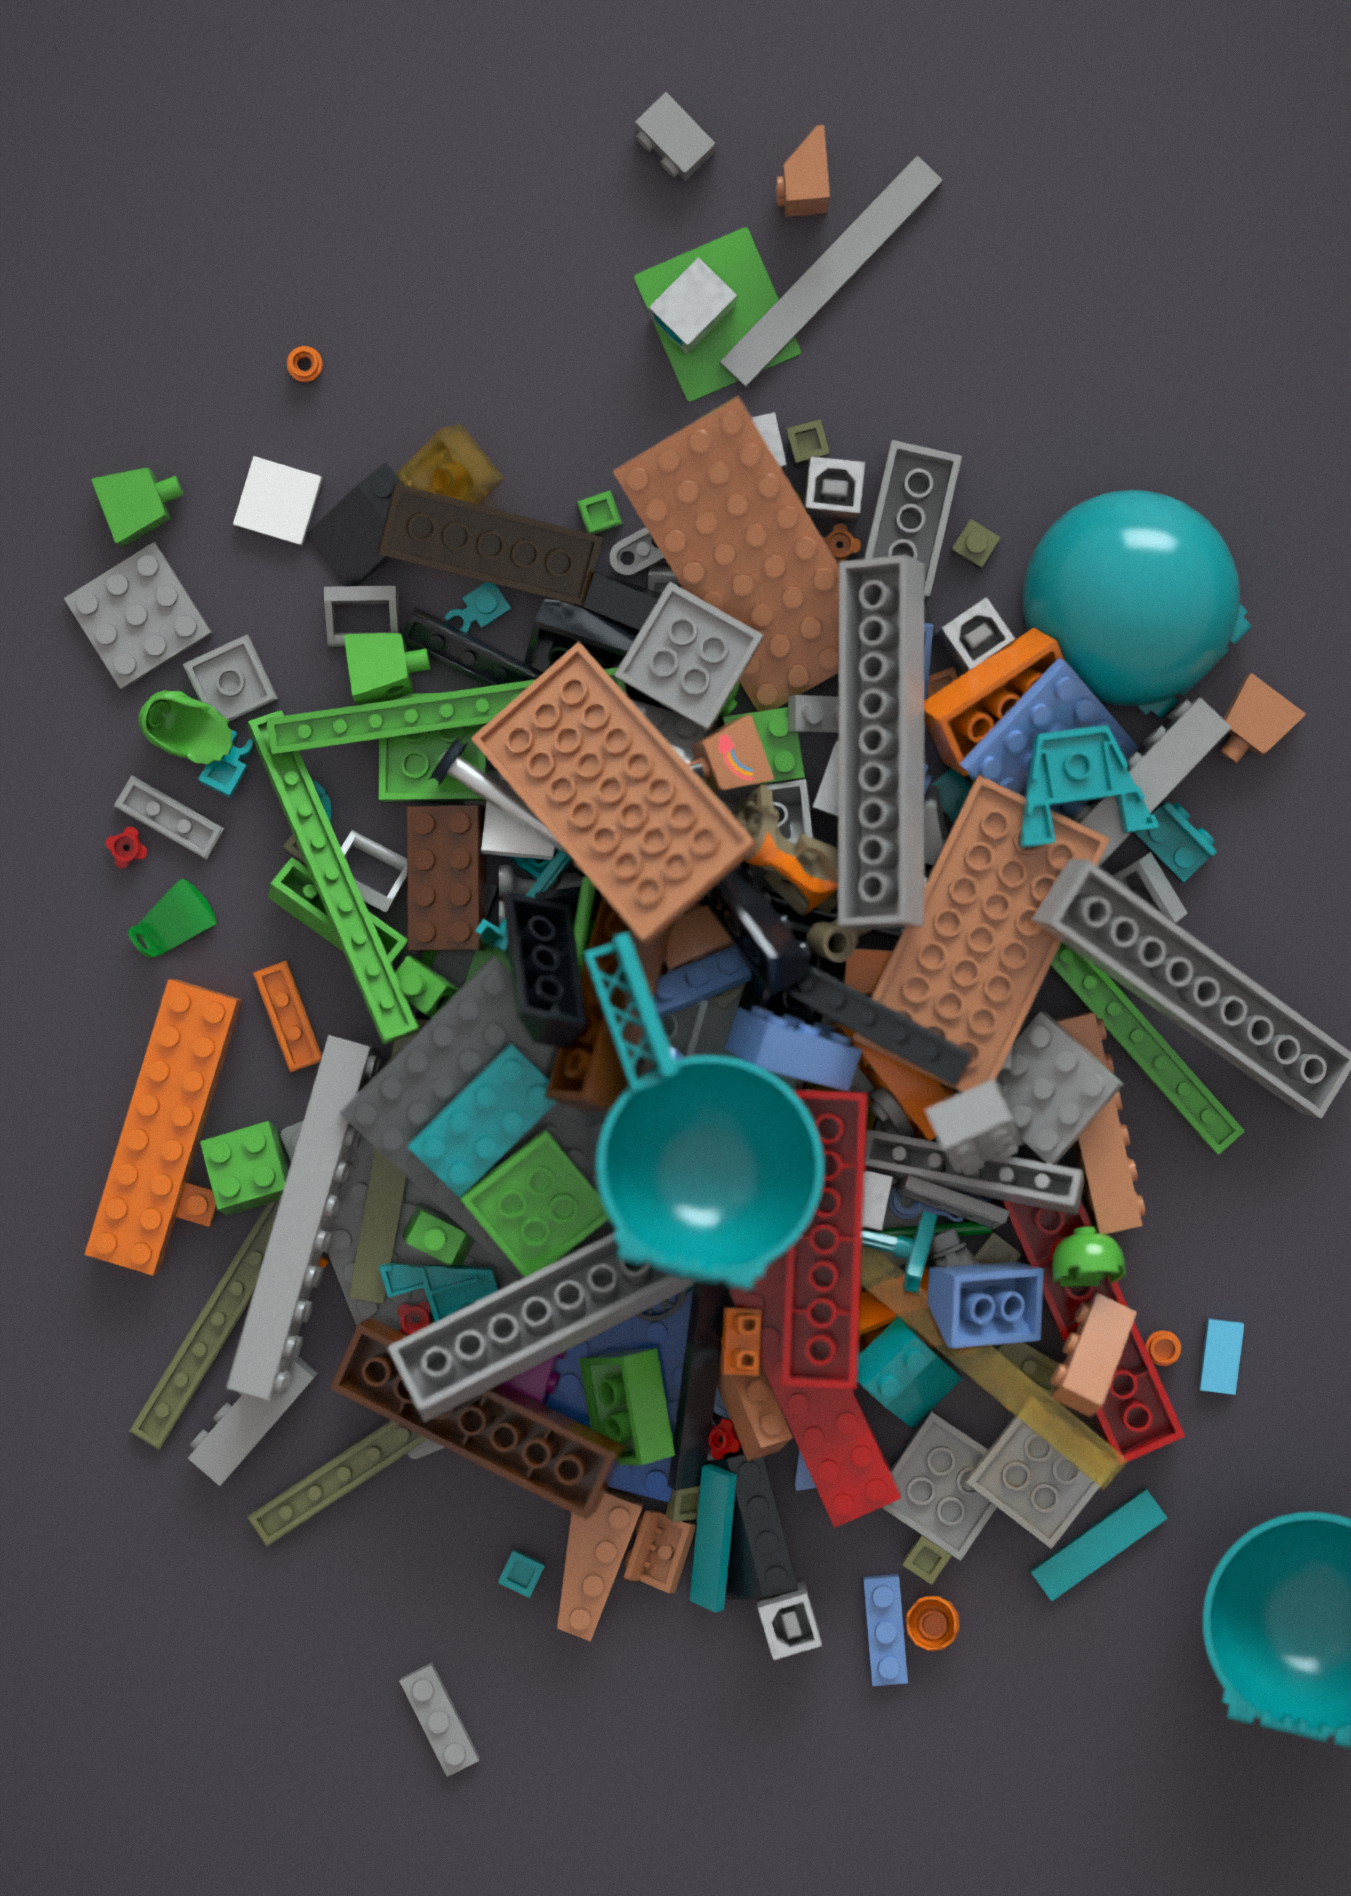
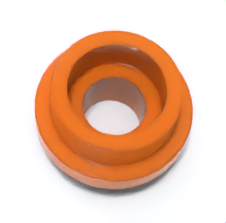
[287,346,323,383]

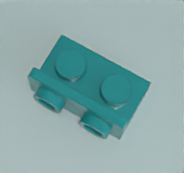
[1133,801,1217,883]

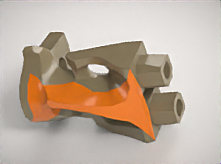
[735,783,839,916]

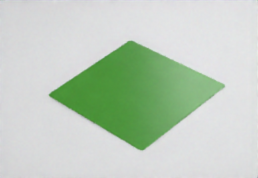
[634,227,801,402]

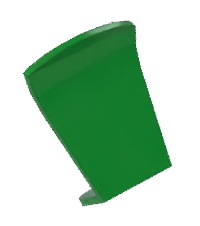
[128,879,217,959]

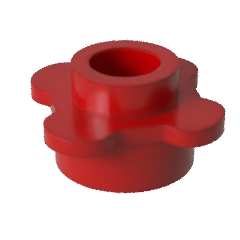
[106,827,148,868]
[397,1301,433,1336]
[708,1418,741,1460]

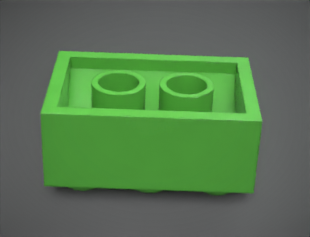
[579,1348,675,1465]

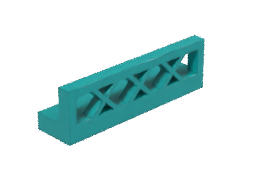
[584,932,678,1093]

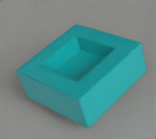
[498,1548,546,1598]

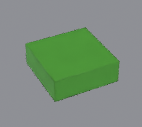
[577,490,622,535]

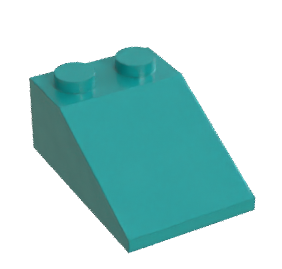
[858,1316,963,1429]

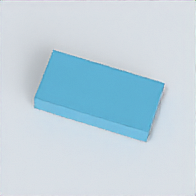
[1198,1318,1244,1395]

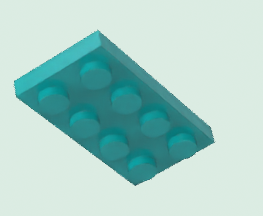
[407,1042,557,1198]

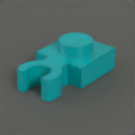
[445,582,512,634]
[198,730,255,799]

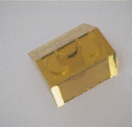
[395,424,505,504]

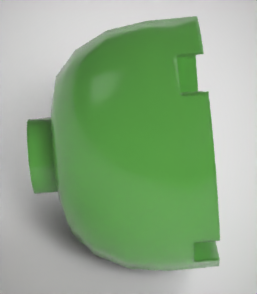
[1052,1227,1126,1287]

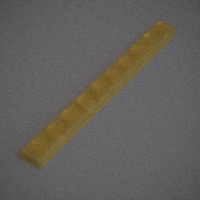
[862,1246,1127,1490]

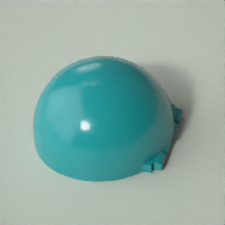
[1022,490,1252,719]
[597,1055,824,1291]
[1203,1512,1351,1748]

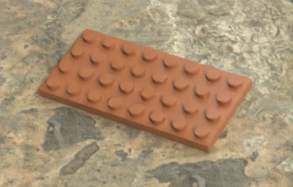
[613,395,839,712]
[471,642,759,944]
[851,775,1110,1093]

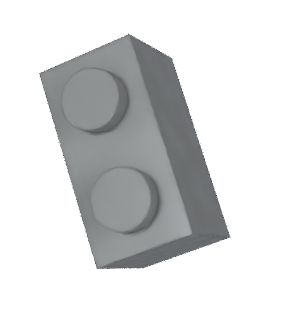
[635,92,716,181]

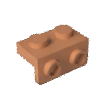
[624,1510,696,1593]

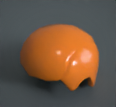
[906,1596,960,1651]

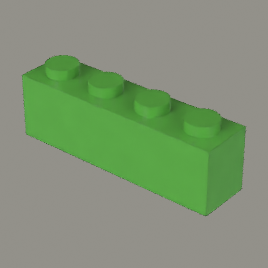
[268,857,408,968]

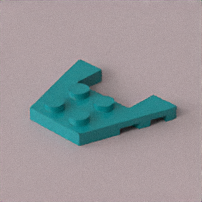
[1019,725,1159,848]
[379,1263,500,1323]

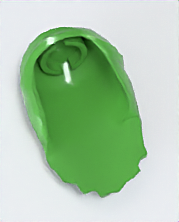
[138,690,233,765]

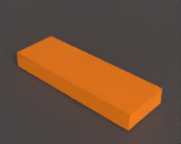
[253,960,323,1073]

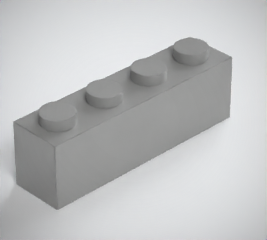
[188,1356,318,1486]

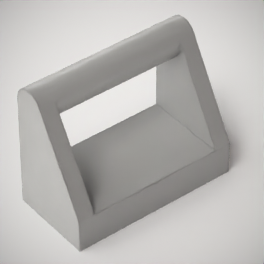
[324,586,400,647]
[924,785,948,866]
[341,830,408,913]

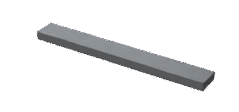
[720,155,943,388]

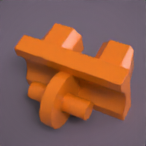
[721,1308,762,1375]

